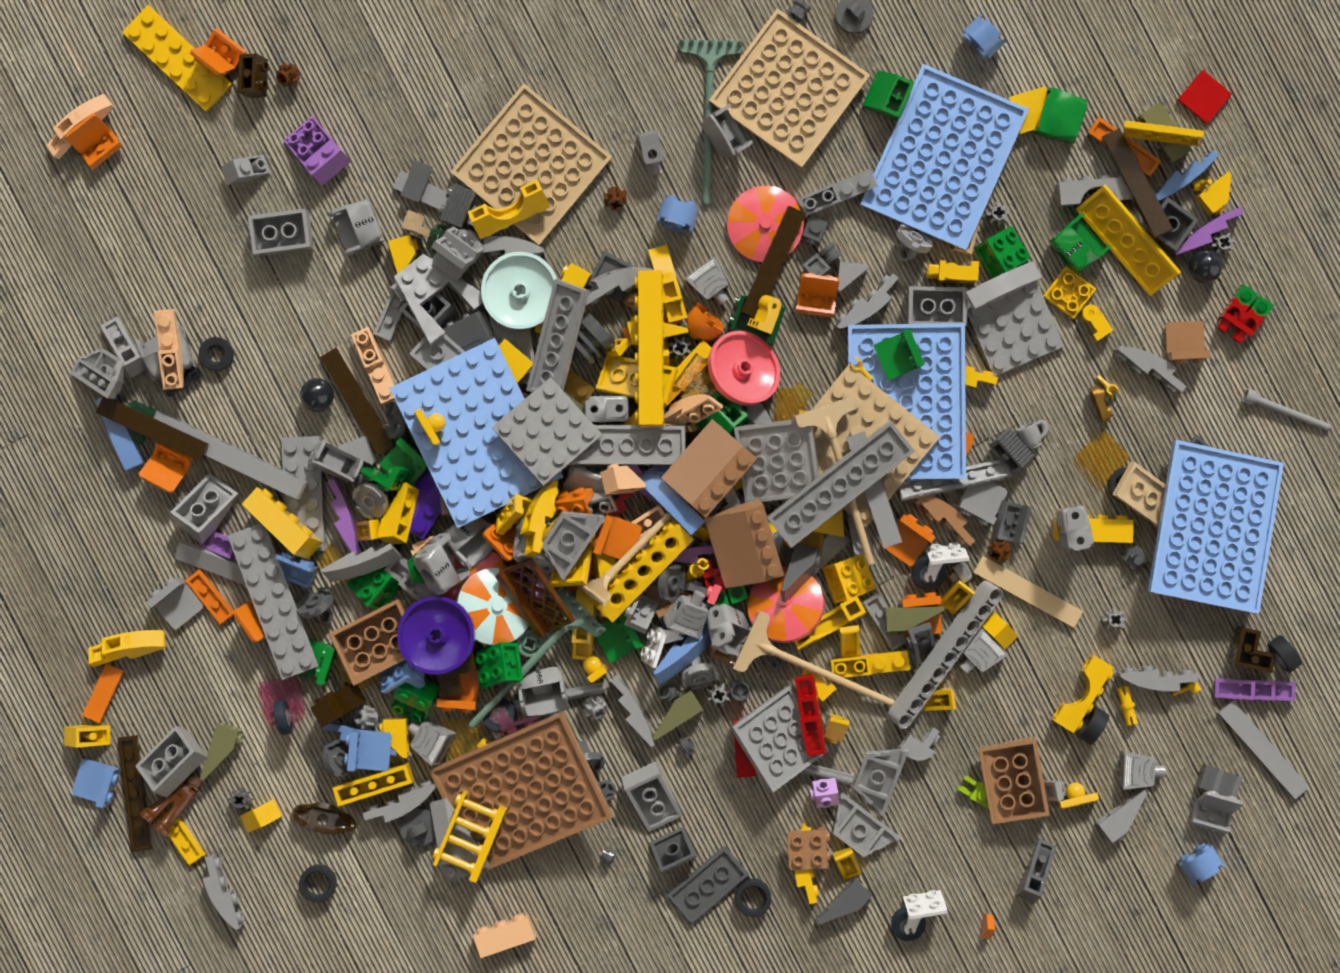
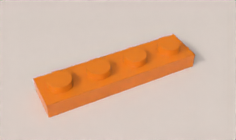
[1087,116,1161,178]

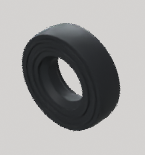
[198,337,234,371]

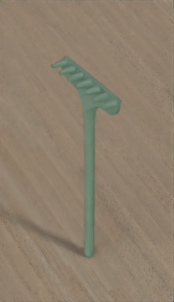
[679,38,742,206]
[468,587,607,729]

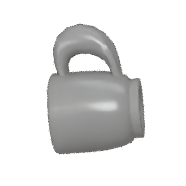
[1016,420,1049,450]

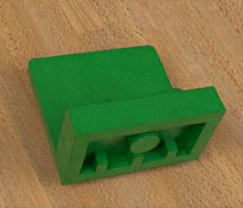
[974,226,1030,279]
[874,328,925,380]
[380,436,428,485]
[360,466,415,492]
[347,567,401,610]
[595,611,644,663]
[297,638,337,686]
[475,642,523,689]

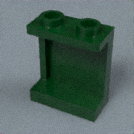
[727,294,786,345]

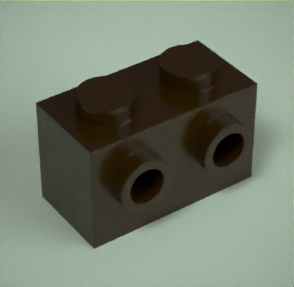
[238,53,269,98]

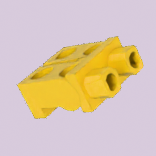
[926,261,979,284]

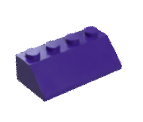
[410,469,441,540]

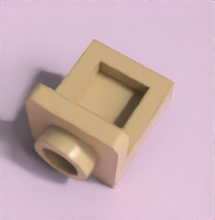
[401,210,431,238]

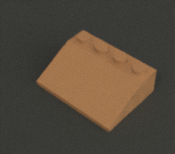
[661,419,758,517]
[704,499,784,588]
[329,599,406,686]
[978,736,1050,824]

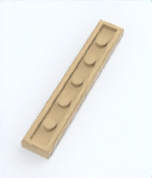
[973,556,1084,628]

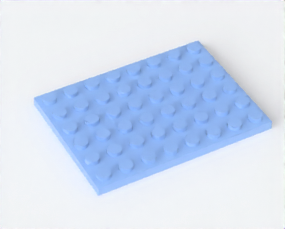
[860,64,1029,251]
[848,323,966,479]
[389,338,563,528]
[1148,440,1284,614]

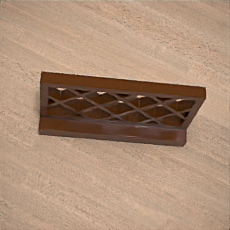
[495,558,575,638]

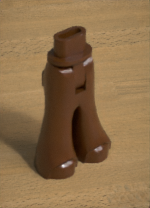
[139,773,203,838]

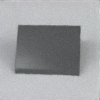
[650,826,697,873]

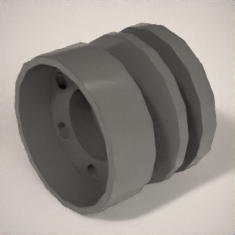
[574,313,616,364]

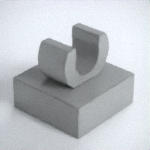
[949,562,973,583]
[1044,780,1066,801]

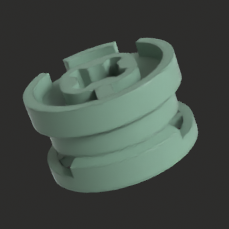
[517,629,544,657]

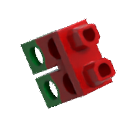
[1216,284,1274,343]
[703,559,748,607]

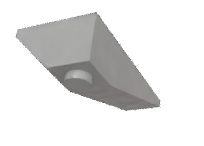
[430,798,489,881]

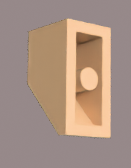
[600,464,646,495]

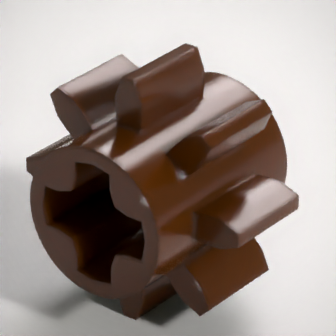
[276,63,300,87]
[603,187,627,210]
[987,538,1012,564]

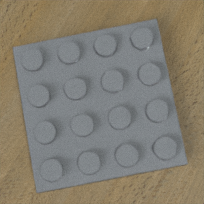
[967,282,1064,376]
[492,377,602,487]
[734,419,820,503]
[730,685,829,793]

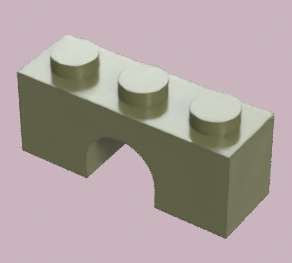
[1137,102,1192,165]

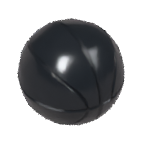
[1188,250,1223,284]
[300,378,334,412]

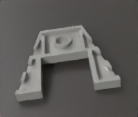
[394,254,484,346]

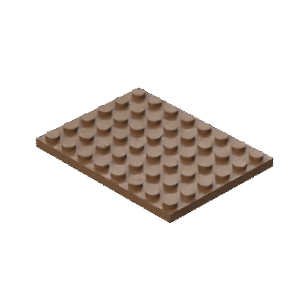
[429,711,613,873]

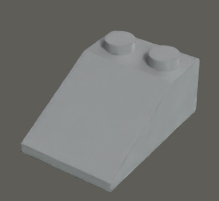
[170,473,239,544]
[622,761,683,832]

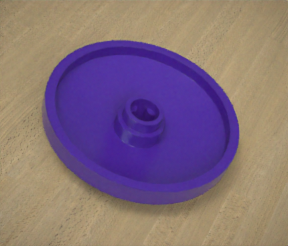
[397,596,476,674]

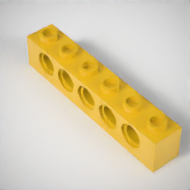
[593,520,694,622]

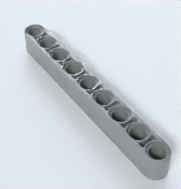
[153,410,308,500]
[887,581,1003,729]

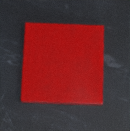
[1177,70,1232,124]

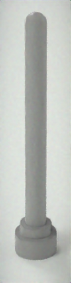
[1242,388,1331,431]

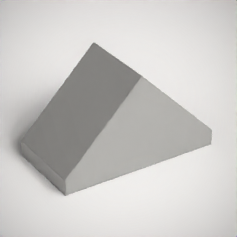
[837,262,869,293]
[338,436,376,465]

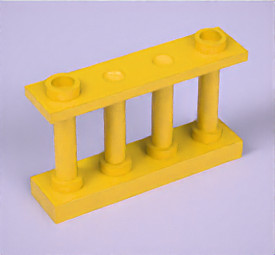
[432,790,507,883]

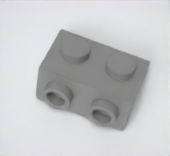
[624,592,659,634]

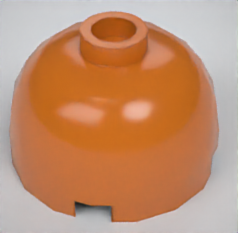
[687,303,724,341]

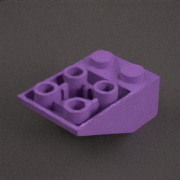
[284,116,351,186]

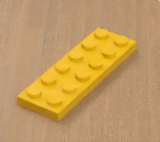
[122,5,233,112]
[1076,184,1181,296]

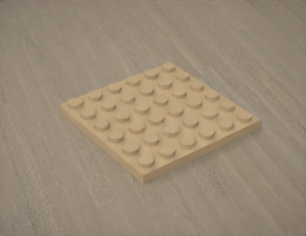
[709,8,870,169]
[450,83,613,246]
[813,364,940,527]

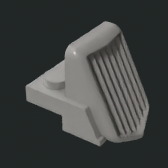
[432,227,485,280]

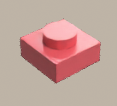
[705,584,722,605]

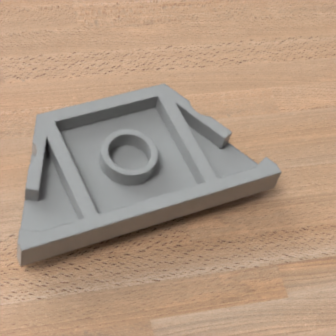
[542,511,605,580]
[853,749,909,817]
[833,792,901,857]

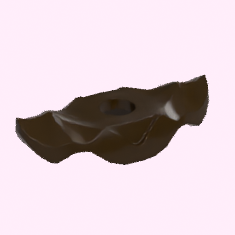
[291,802,356,834]

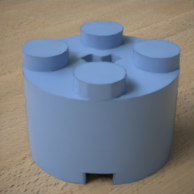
[962,14,1006,60]
[656,195,699,234]
[1179,843,1225,885]

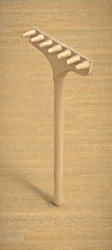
[792,396,874,566]
[577,497,687,606]
[732,610,895,706]

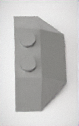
[70,349,124,399]

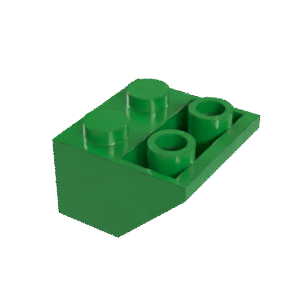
[862,70,915,121]
[695,392,748,437]
[389,679,440,724]

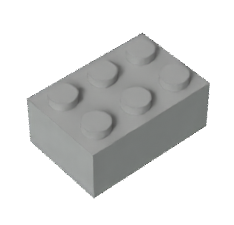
[248,208,314,257]
[906,286,967,327]
[136,725,207,798]

